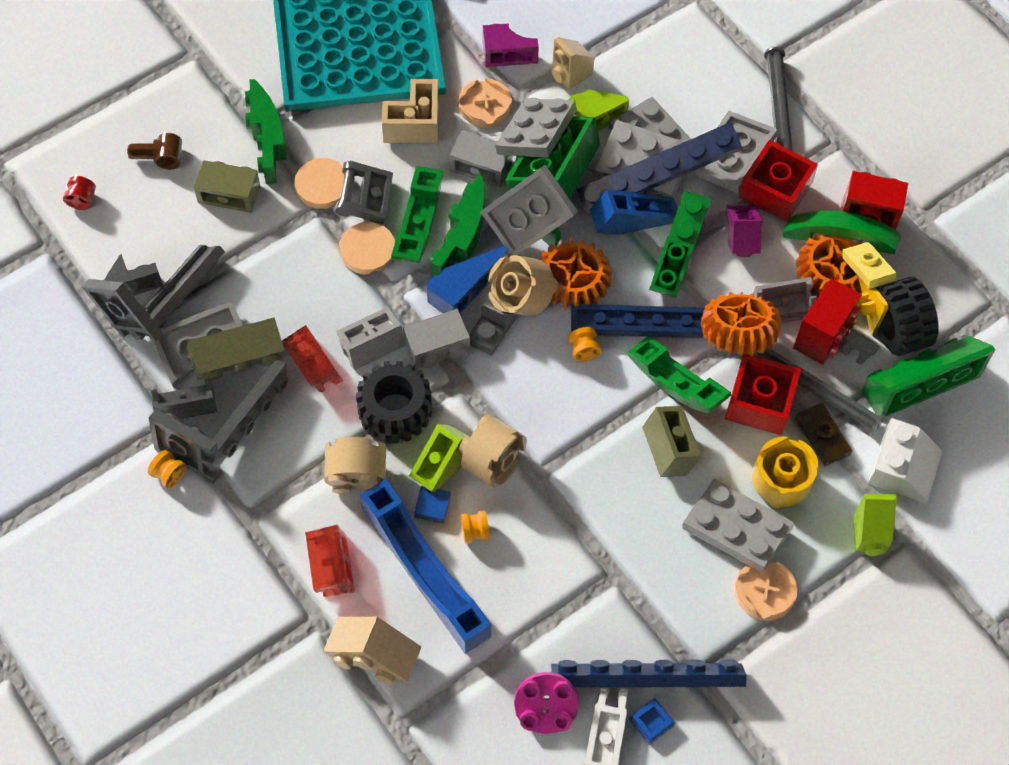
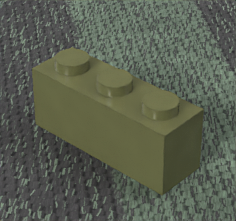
[187,317,285,381]

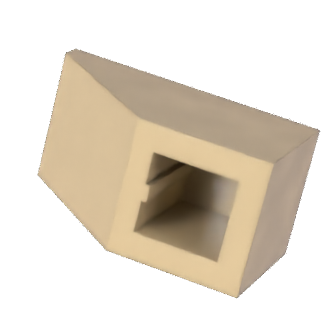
[552,37,595,90]

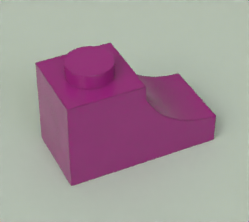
[482,23,539,67]
[726,204,763,257]

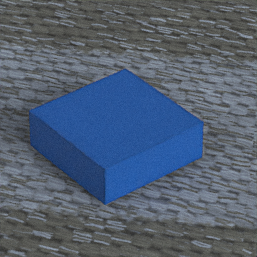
[414,486,451,523]
[629,698,675,745]

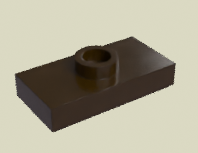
[795,402,852,467]

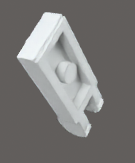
[584,687,628,765]

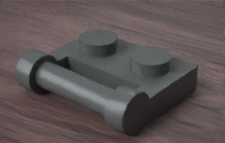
[335,161,393,224]

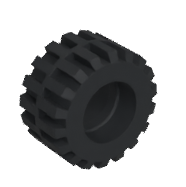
[876,277,939,356]
[356,361,432,443]

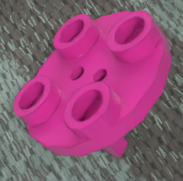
[514,672,579,734]

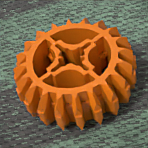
[796,234,862,298]
[540,237,612,311]
[701,292,782,357]

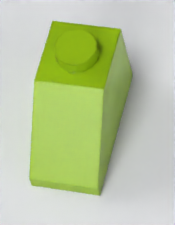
[568,89,629,131]
[409,424,468,492]
[853,494,897,556]

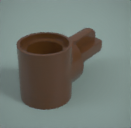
[127,133,182,170]

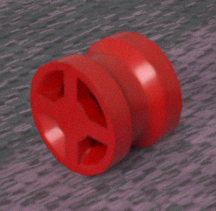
[63,176,96,210]

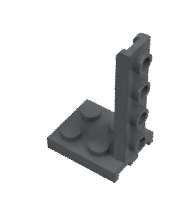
[82,245,225,342]
[148,360,288,482]

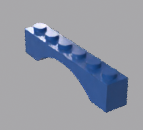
[360,479,492,654]

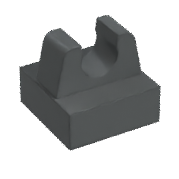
[842,329,880,365]

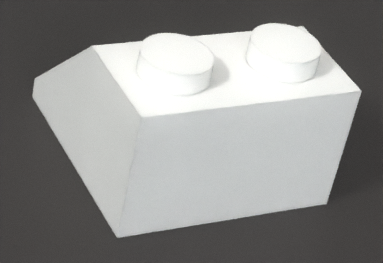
[868,418,942,504]

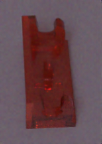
[282,325,343,392]
[305,524,355,597]

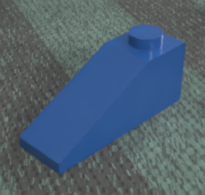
[589,190,678,235]
[426,246,508,314]

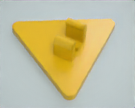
[858,277,888,334]

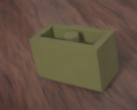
[194,160,260,213]
[642,406,701,477]

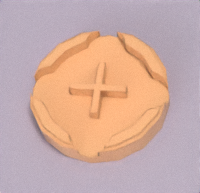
[459,79,512,127]
[295,158,344,209]
[339,222,395,275]
[735,561,798,621]

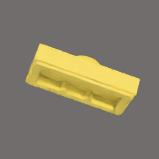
[843,242,896,289]

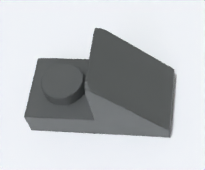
[104,254,163,296]
[469,300,519,356]

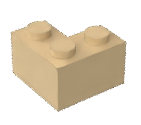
[382,79,439,143]
[323,617,422,684]

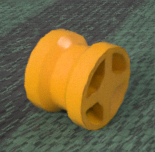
[568,327,601,362]
[148,450,187,488]
[460,510,490,544]

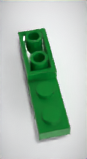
[245,79,287,184]
[429,175,484,277]
[649,190,711,298]

